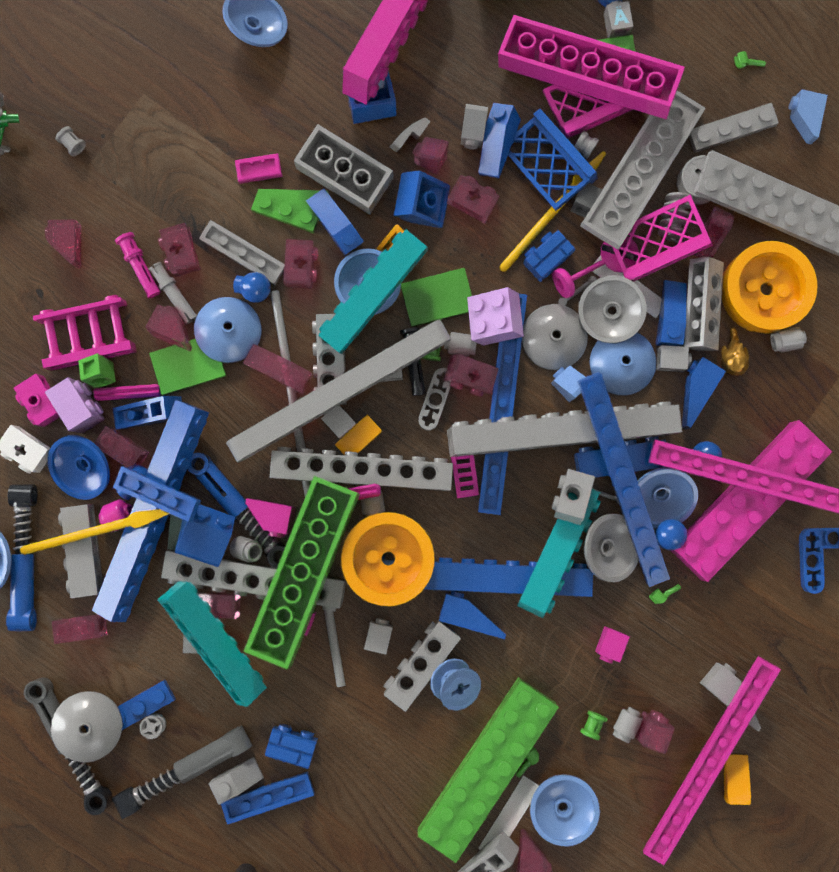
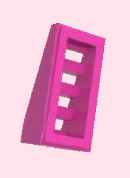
[451,455,479,498]

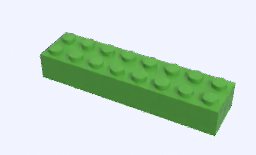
[244,476,360,669]
[418,677,559,863]

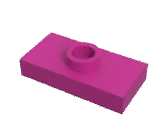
[235,153,282,184]

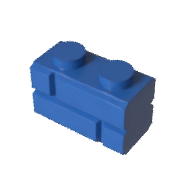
[523,230,576,282]
[265,724,318,769]

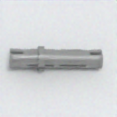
[149,262,197,325]

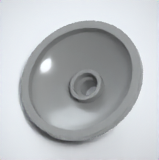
[579,276,647,343]
[522,304,588,370]
[584,514,638,582]
[51,691,123,762]

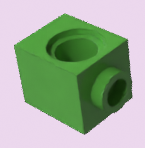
[78,353,116,388]

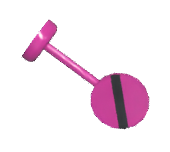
[552,236,639,299]

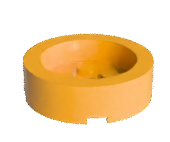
[721,241,817,334]
[341,512,434,606]

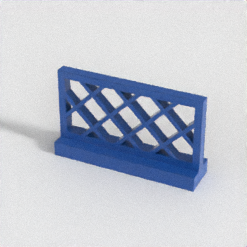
[508,109,598,211]

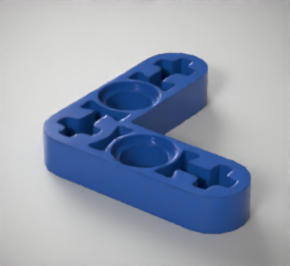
[799,528,839,594]

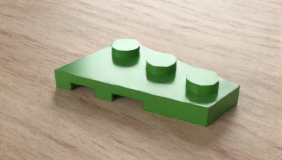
[251,189,329,233]

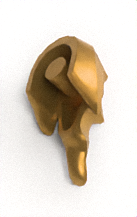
[722,327,749,376]

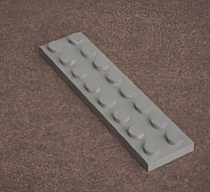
[580,91,705,249]
[694,150,839,256]

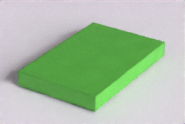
[401,268,472,328]
[149,339,227,396]

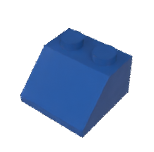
[348,71,396,124]
[394,171,450,228]
[175,505,235,567]

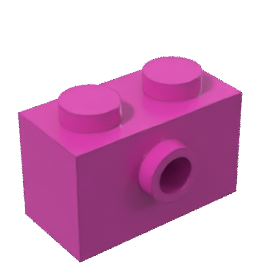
[14,373,60,427]

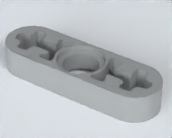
[418,368,453,431]

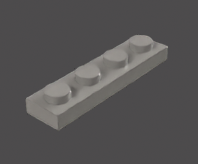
[688,103,779,153]
[199,220,287,285]

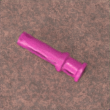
[115,232,161,299]

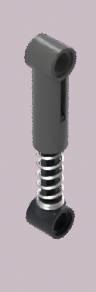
[24,677,113,815]
[111,725,253,819]

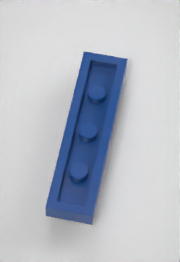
[113,466,201,522]
[84,680,176,732]
[221,771,315,825]

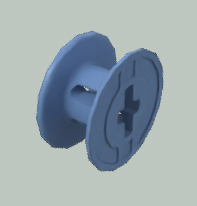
[430,658,481,711]

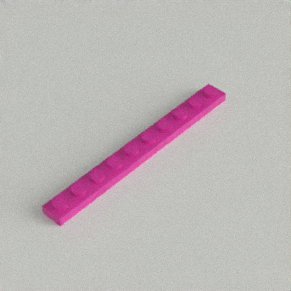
[648,440,839,514]
[643,656,781,865]

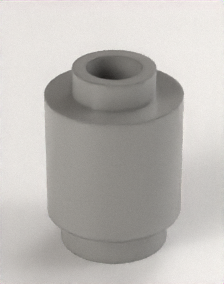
[770,327,807,353]
[444,332,476,357]
[361,490,385,518]
[230,536,262,563]
[613,707,643,743]

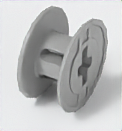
[676,155,710,205]

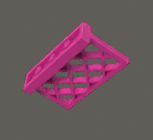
[543,85,633,139]
[612,195,713,282]

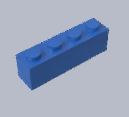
[574,436,666,478]

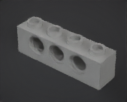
[684,257,724,351]
[312,314,346,405]
[383,620,461,712]

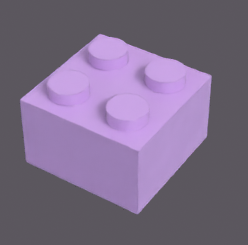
[467,287,524,346]
[45,377,105,434]

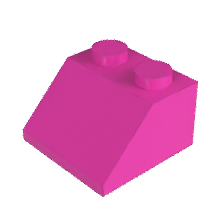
[245,498,297,538]

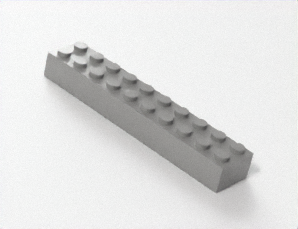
[447,402,682,457]

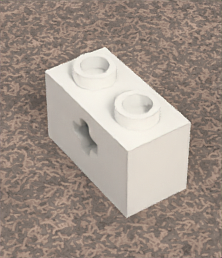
[0,425,50,474]

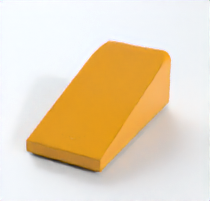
[335,414,383,456]
[724,754,751,805]

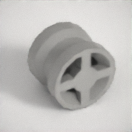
[574,131,599,159]
[140,713,166,739]

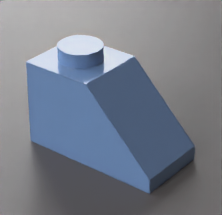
[789,89,827,144]
[551,366,585,402]

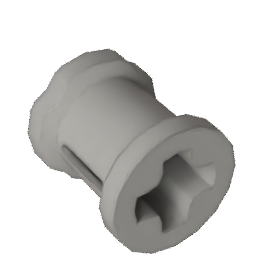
[55,126,86,156]

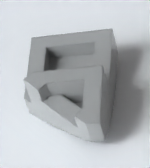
[390,117,431,152]

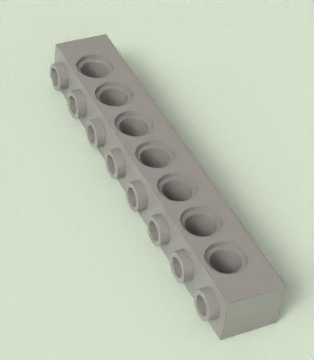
[270,447,453,491]
[161,550,346,612]

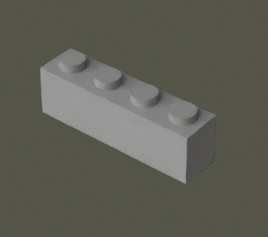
[58,504,103,598]

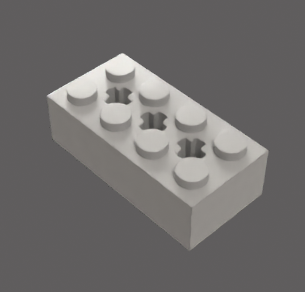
[294,124,394,215]

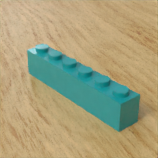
[318,230,428,354]
[517,489,601,618]
[157,581,267,707]

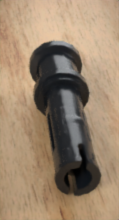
[400,327,426,396]

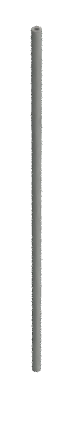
[270,291,346,687]

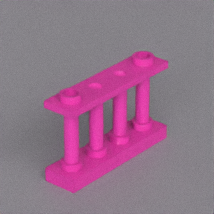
[33,295,137,371]

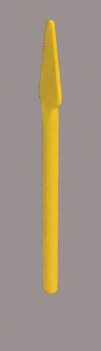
[500,151,606,272]
[20,509,169,555]

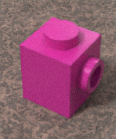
[595,626,629,664]

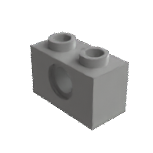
[552,469,595,525]

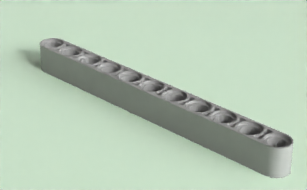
[226,319,451,463]

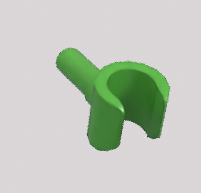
[734,51,766,68]
[649,584,681,604]
[515,747,539,778]

